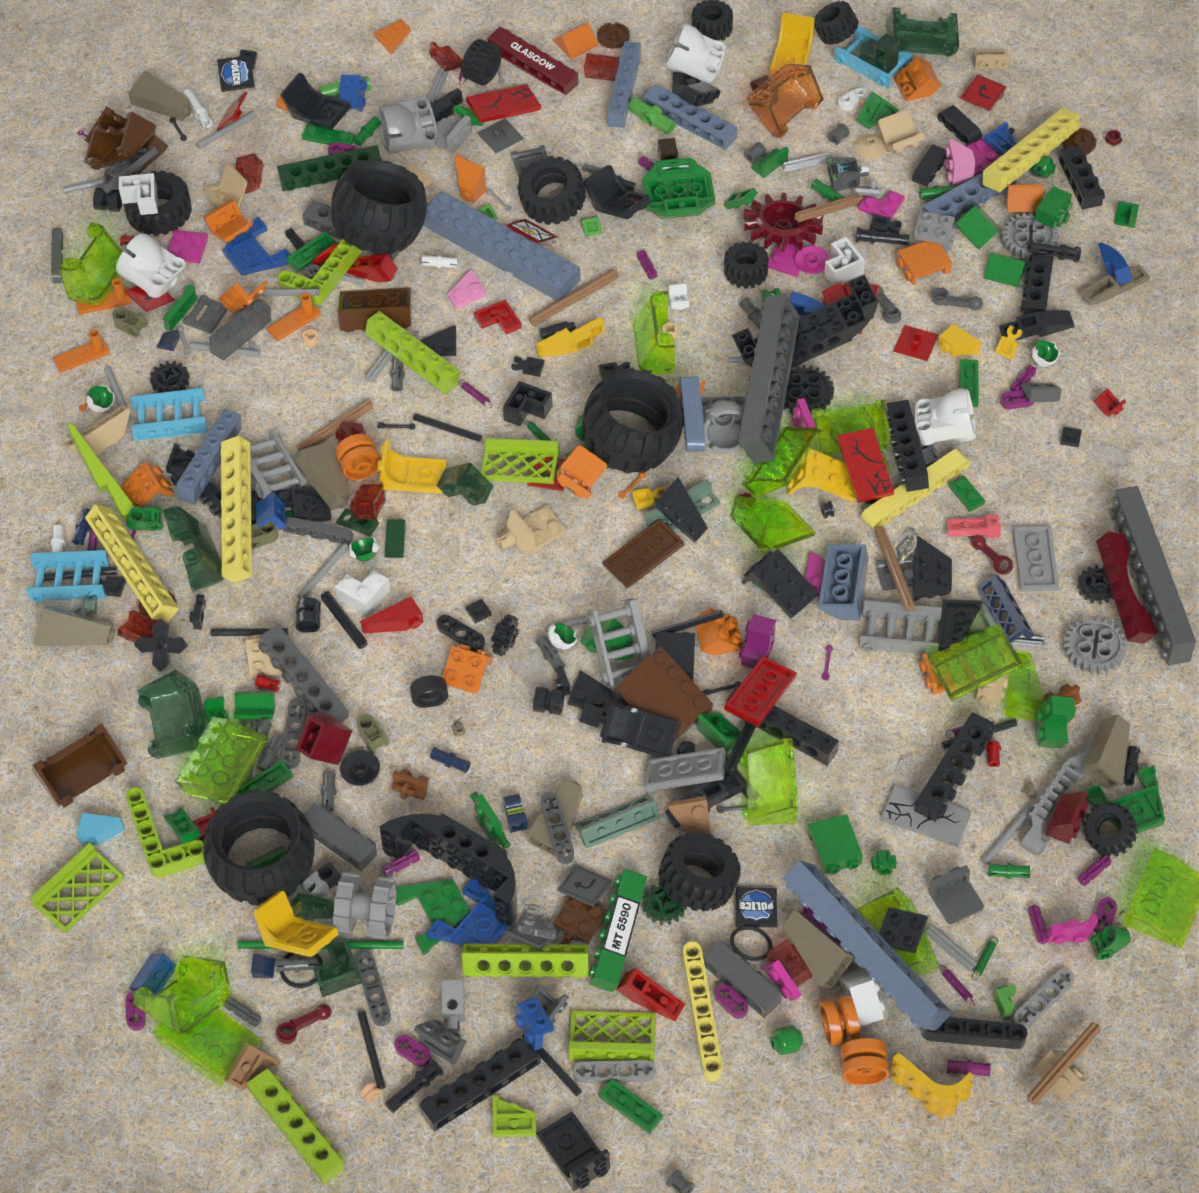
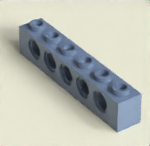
[607,41,641,128]
[643,84,738,150]
[922,172,1017,219]
[176,409,242,505]

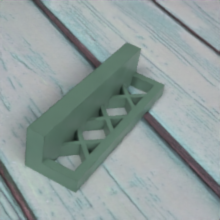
[646,479,720,531]
[574,794,660,848]

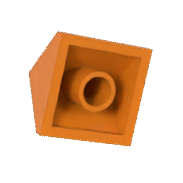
[552,23,598,59]
[1005,184,1044,212]

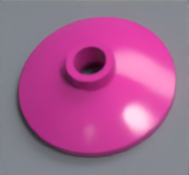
[795,246,830,274]

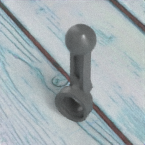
[877,286,901,323]
[931,288,983,311]

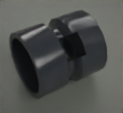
[93,187,122,212]
[295,597,321,633]
[533,686,565,716]

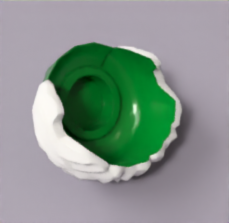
[1032,340,1060,367]
[87,385,115,412]
[349,537,380,562]
[548,623,577,650]

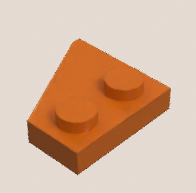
[374,19,411,55]

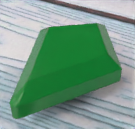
[453,105,484,126]

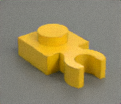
[995,325,1023,360]
[632,487,664,510]

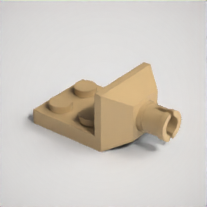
[495,505,567,553]

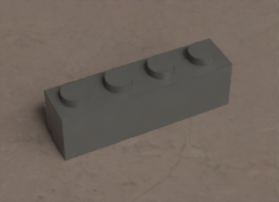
[209,299,271,361]
[304,803,377,872]
[703,941,782,1018]

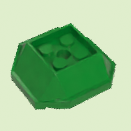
[642,157,715,219]

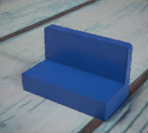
[256,492,286,530]
[129,953,177,1000]

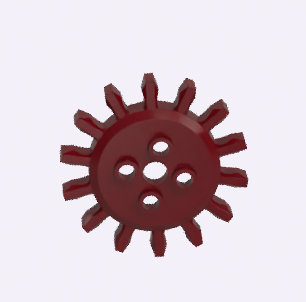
[743,192,824,252]

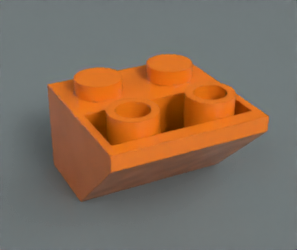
[894,56,942,101]
[695,607,744,656]

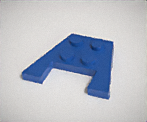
[223,216,291,276]
[427,878,510,946]

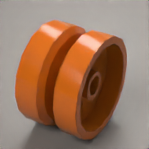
[335,434,382,480]
[819,995,861,1047]
[840,1038,889,1085]

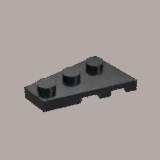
[653,477,708,542]
[568,670,629,715]

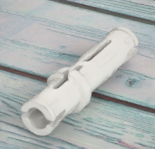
[183,89,213,128]

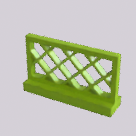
[480,438,561,484]
[30,843,125,934]
[569,1011,656,1063]

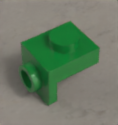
[203,696,230,729]

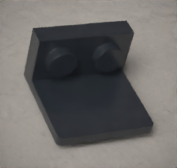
[879,907,928,953]

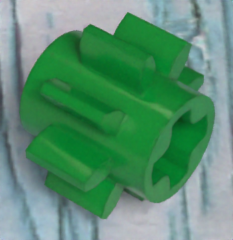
[871,850,897,875]

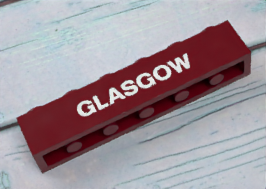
[487,26,579,95]

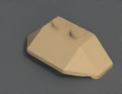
[62,405,130,456]

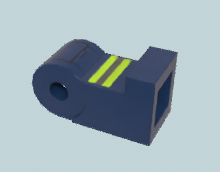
[503,794,528,833]

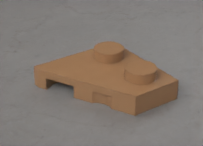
[667,796,710,835]
[224,1042,281,1090]

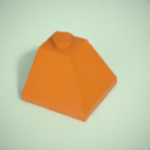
[455,154,486,203]

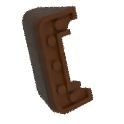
[84,106,168,175]
[84,112,156,170]
[31,723,128,808]

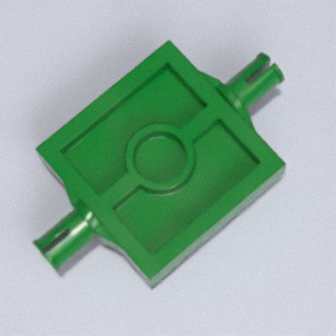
[470,792,511,849]

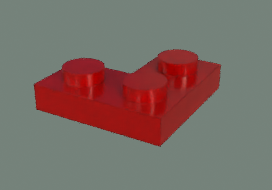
[474,299,522,334]

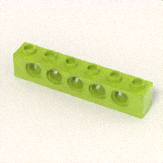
[365,311,461,395]
[462,944,589,978]
[247,1068,345,1185]

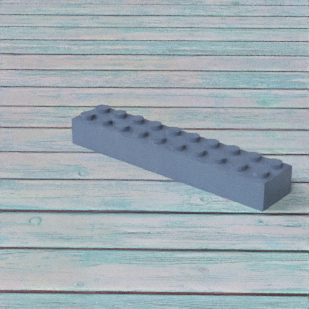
[423,191,581,301]
[783,860,953,1031]

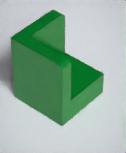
[1114,201,1139,228]

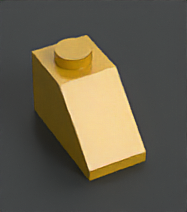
[938,324,981,356]

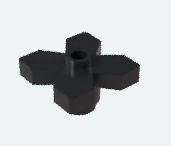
[134,618,188,672]

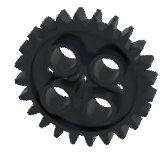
[783,364,834,416]

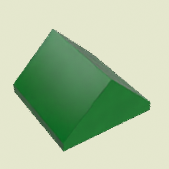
[955,203,1001,249]
[984,252,1028,287]
[698,712,741,753]

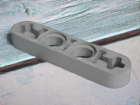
[1013,969,1074,1029]
[573,1060,656,1083]

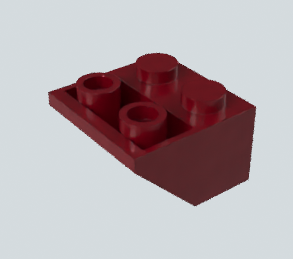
[296,711,353,765]
[1046,791,1089,844]

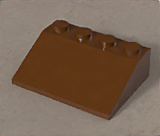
[338,287,412,332]
[615,646,713,740]

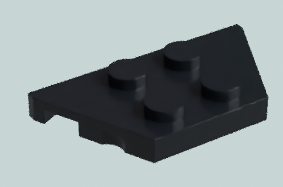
[913,536,952,601]

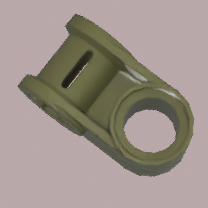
[112,307,148,338]
[251,521,279,549]
[357,714,390,754]

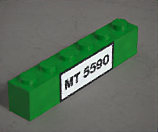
[588,868,648,992]

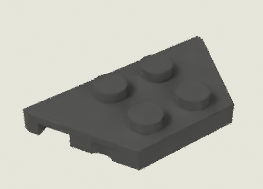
[102,146,158,194]

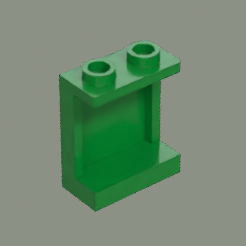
[808,814,863,875]

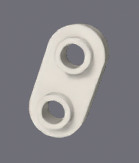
[838,88,868,111]

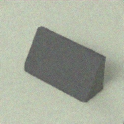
[1021,383,1062,402]

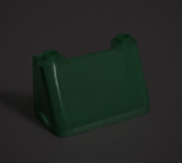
[886,7,959,57]
[163,506,225,592]
[137,669,210,759]

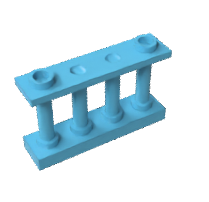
[834,26,913,89]
[130,388,208,441]
[26,550,110,602]

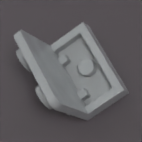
[426,115,472,153]
[914,211,957,253]

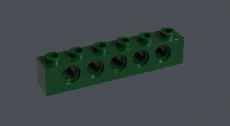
[277,145,382,191]

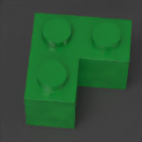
[1035,186,1072,228]
[580,618,633,661]
[1034,695,1075,748]

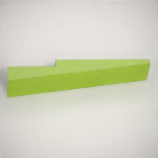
[67,423,134,522]

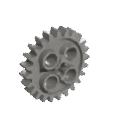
[1001,212,1059,260]
[1063,617,1127,674]

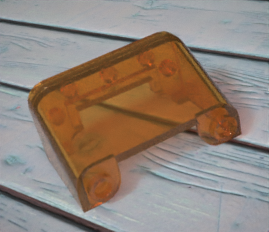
[747,64,824,138]

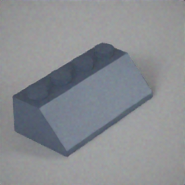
[819,544,869,621]

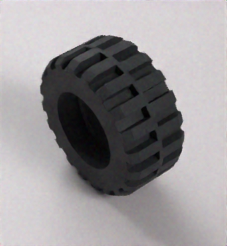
[517,156,586,225]
[124,170,192,236]
[658,832,741,911]

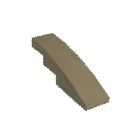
[1079,264,1149,305]

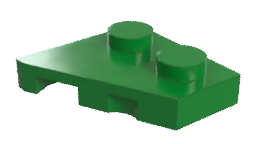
[855,92,899,129]

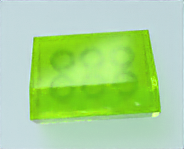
[742,427,822,498]
[730,496,816,551]
[927,624,1024,702]
[174,717,269,802]
[1123,848,1199,949]
[153,995,262,1088]

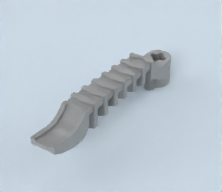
[1020,740,1093,857]

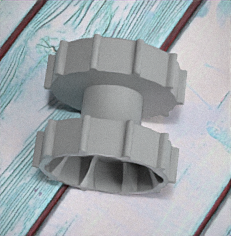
[333,873,397,940]

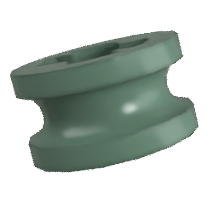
[85,597,97,614]

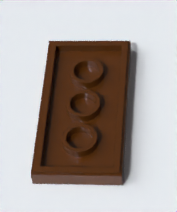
[602,518,684,588]

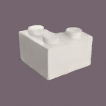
[119,173,158,215]
[824,237,865,286]
[335,570,391,617]
[839,968,885,1027]

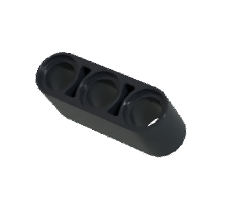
[680,82,720,107]
[937,105,982,146]
[912,144,947,187]

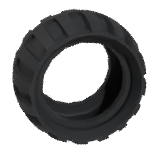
[331,159,427,254]
[582,368,684,474]
[203,790,315,906]

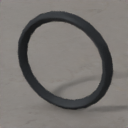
[730,926,773,961]
[280,952,323,988]

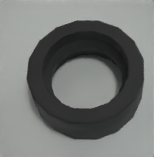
[410,675,449,708]

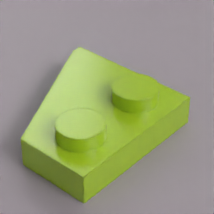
[493,1095,536,1138]

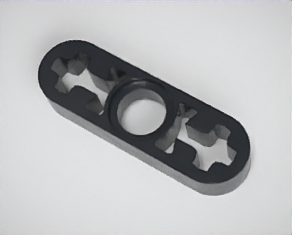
[436,615,485,652]

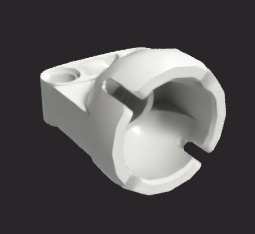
[665,24,726,84]
[116,233,186,298]
[915,388,977,445]

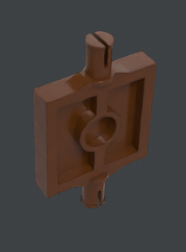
[553,897,608,944]

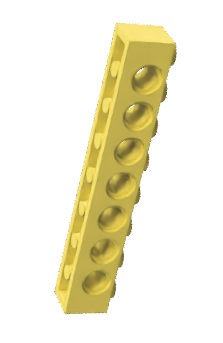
[983,108,1080,192]
[220,436,252,582]
[85,504,179,622]

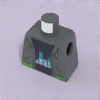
[827,157,869,192]

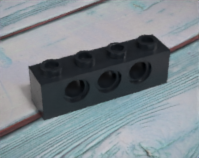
[1058,145,1105,210]
[1020,254,1054,315]

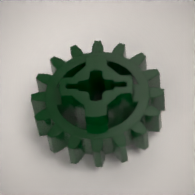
[643,882,687,925]

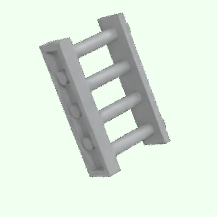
[250,428,306,500]
[587,598,650,687]
[859,600,942,657]

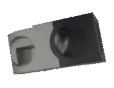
[301,861,341,900]

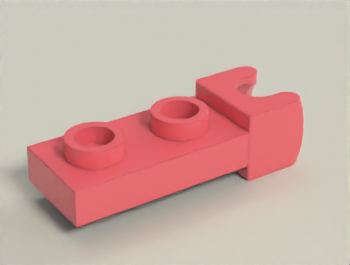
[947,514,1001,538]

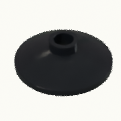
[340,750,380,786]

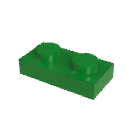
[723,187,758,209]
[948,475,986,512]

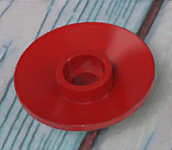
[311,243,339,265]

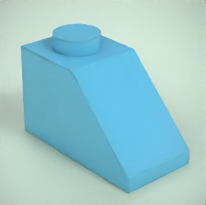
[76,813,125,846]

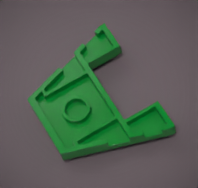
[1083,765,1165,834]
[396,879,470,956]

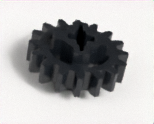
[150,361,190,393]
[1077,565,1114,604]
[491,614,519,656]

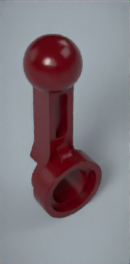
[971,535,1013,575]
[276,1004,332,1044]

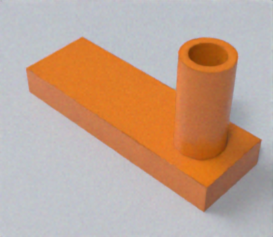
[76,278,131,315]
[267,293,321,342]
[53,329,110,373]

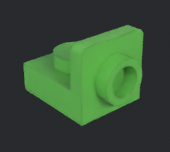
[993,985,1017,1020]

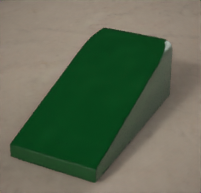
[336,509,379,537]
[384,519,406,558]

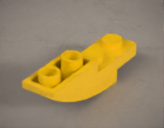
[536,317,605,357]

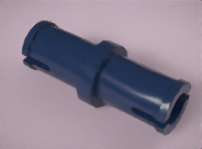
[72,508,91,546]
[430,747,471,773]

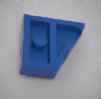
[983,122,1017,156]

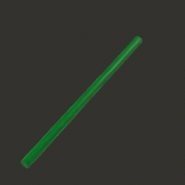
[238,941,404,949]

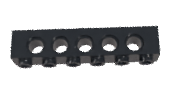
[884,400,929,492]
[727,685,839,766]
[914,712,994,822]
[419,1037,541,1132]

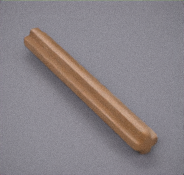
[794,194,863,222]
[296,400,373,452]
[1027,1022,1101,1105]

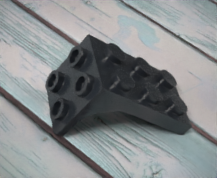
[281,73,351,130]
[584,165,652,219]
[742,549,819,619]
[600,703,680,758]
[536,1111,610,1191]

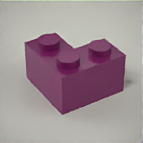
[739,614,776,668]

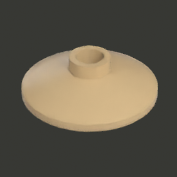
[854,134,887,159]

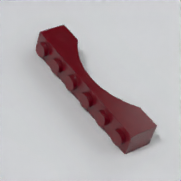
[1096,531,1157,644]

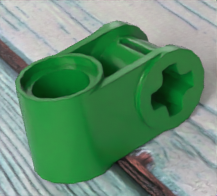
[126,507,163,531]
[1090,926,1130,960]

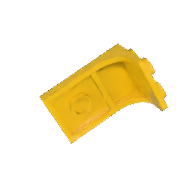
[770,13,815,79]
[378,439,447,494]
[786,448,856,502]
[254,891,339,957]
[890,1052,974,1120]

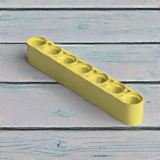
[861,449,970,531]
[683,942,722,1081]

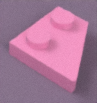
[447,270,487,309]

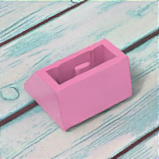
[944,139,975,187]

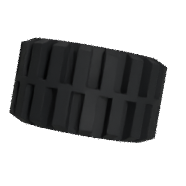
[692,0,733,41]
[814,1,859,45]
[461,39,502,86]
[724,241,769,289]
[1083,801,1138,857]

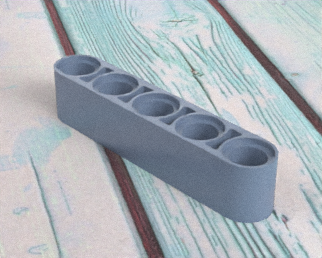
[680,376,706,452]

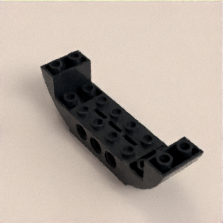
[732,274,879,368]
[380,813,518,927]

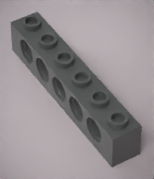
[302,200,400,261]
[258,624,349,723]

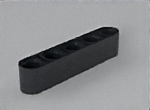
[921,1017,1028,1049]

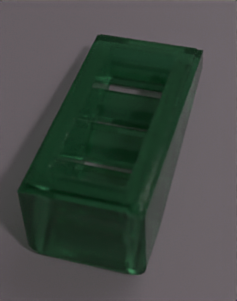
[291,893,334,919]

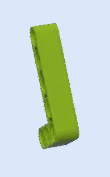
[277,239,362,305]
[126,787,205,878]

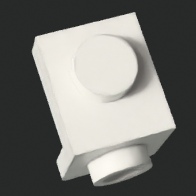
[669,283,689,310]

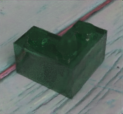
[859,33,900,74]
[437,462,494,506]
[313,937,361,998]

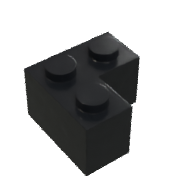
[503,381,553,426]

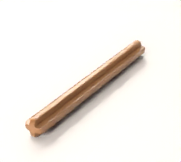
[529,269,619,326]
[875,526,915,612]

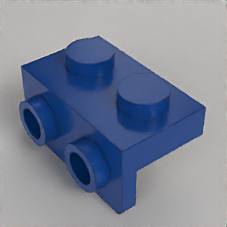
[339,75,367,112]
[514,997,554,1050]

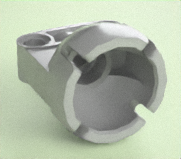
[378,97,438,153]
[701,396,747,454]

